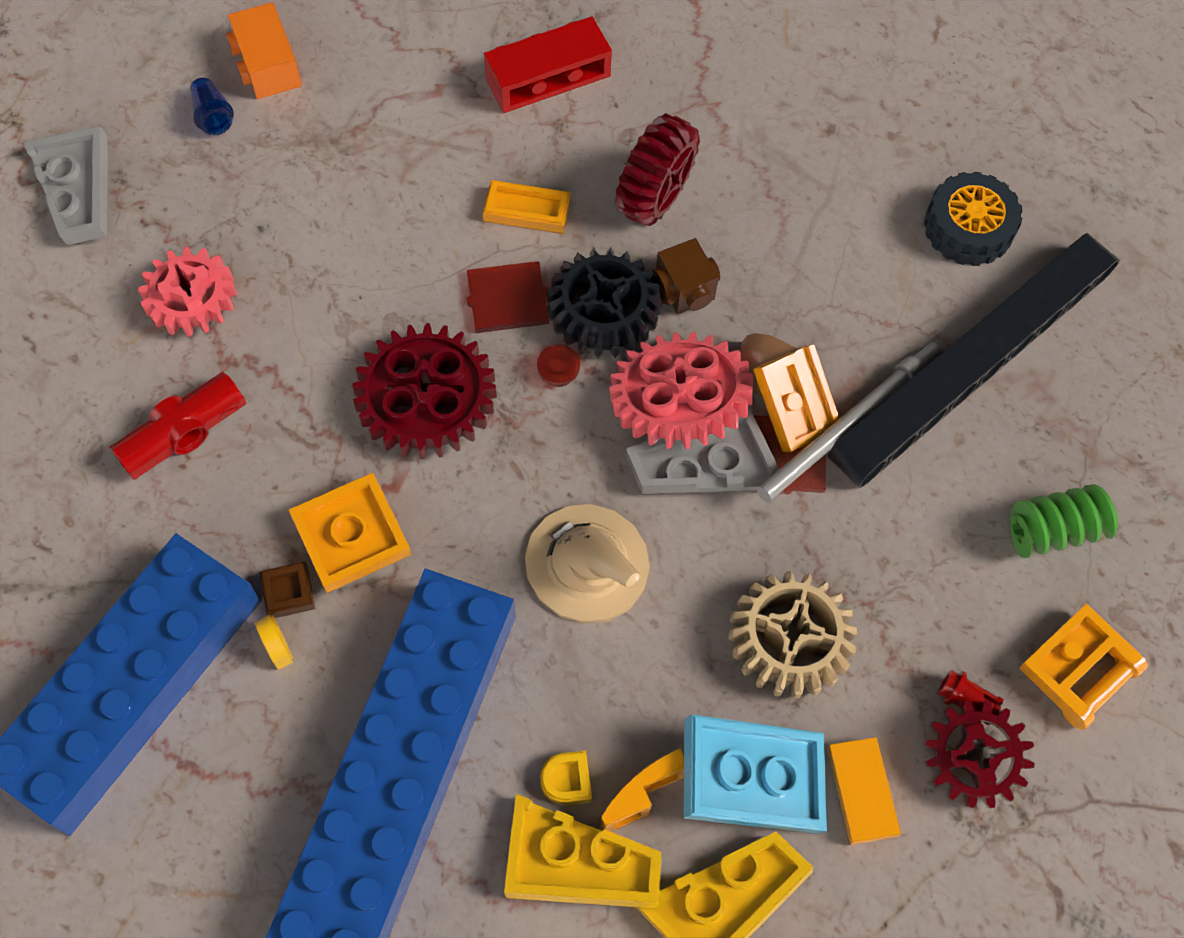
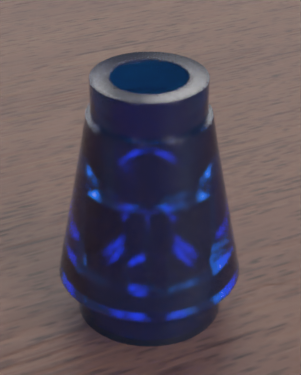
[190,77,234,135]

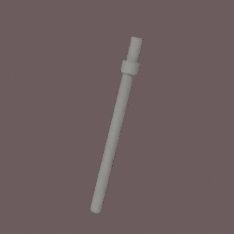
[757,342,943,502]

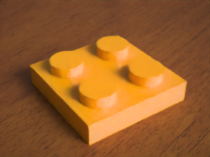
[289,473,412,593]

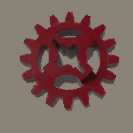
[924,700,1035,809]

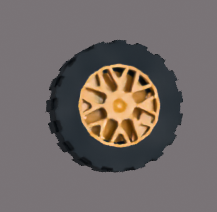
[924,172,1023,266]

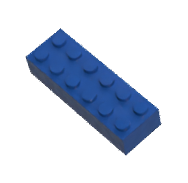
[0,533,261,836]

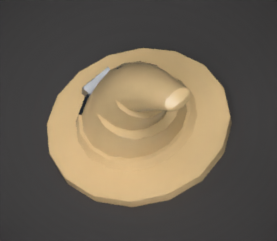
[525,504,650,624]

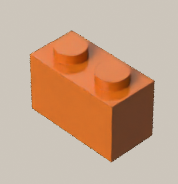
[225,2,302,99]

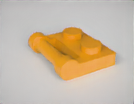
[1019,603,1148,730]

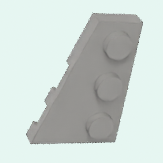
[23,126,108,245]

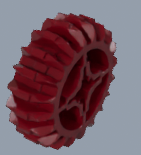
[615,113,700,226]

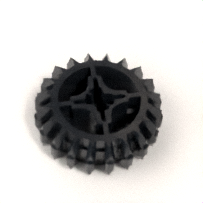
[547,247,662,359]

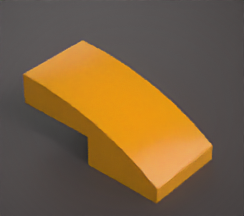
[600,748,684,832]

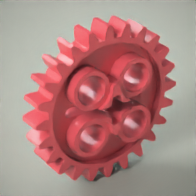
[609,332,753,449]

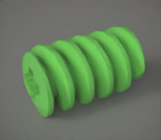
[1010,484,1118,558]

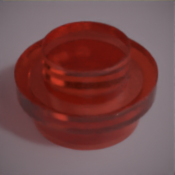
[537,345,580,387]

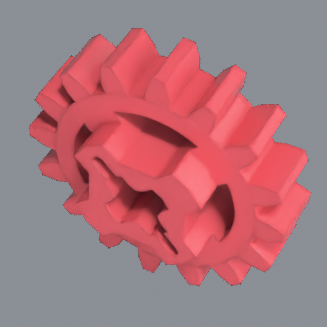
[138,246,237,337]

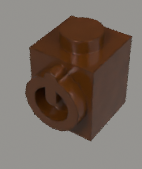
[653,238,721,314]

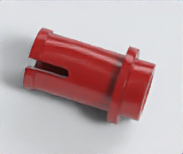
[937,669,1004,725]

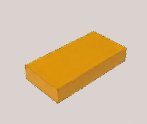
[483,180,571,234]
[827,737,901,845]

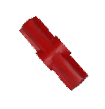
[109,371,247,480]

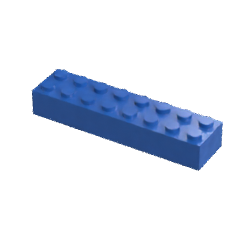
[265,568,516,938]

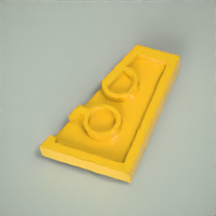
[504,794,662,909]
[635,831,813,938]

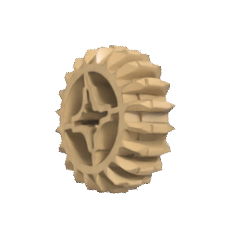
[728,570,858,699]

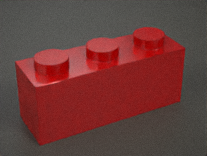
[484,16,612,114]

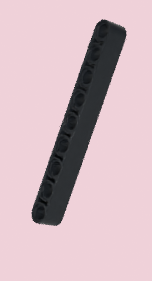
[827,233,1120,488]

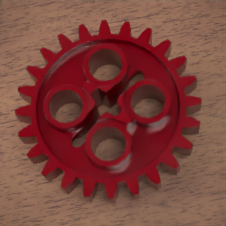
[352,323,497,459]

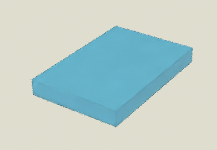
[683,714,827,834]

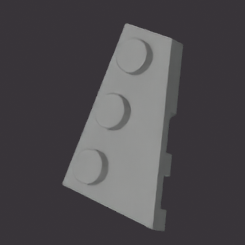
[625,407,779,494]

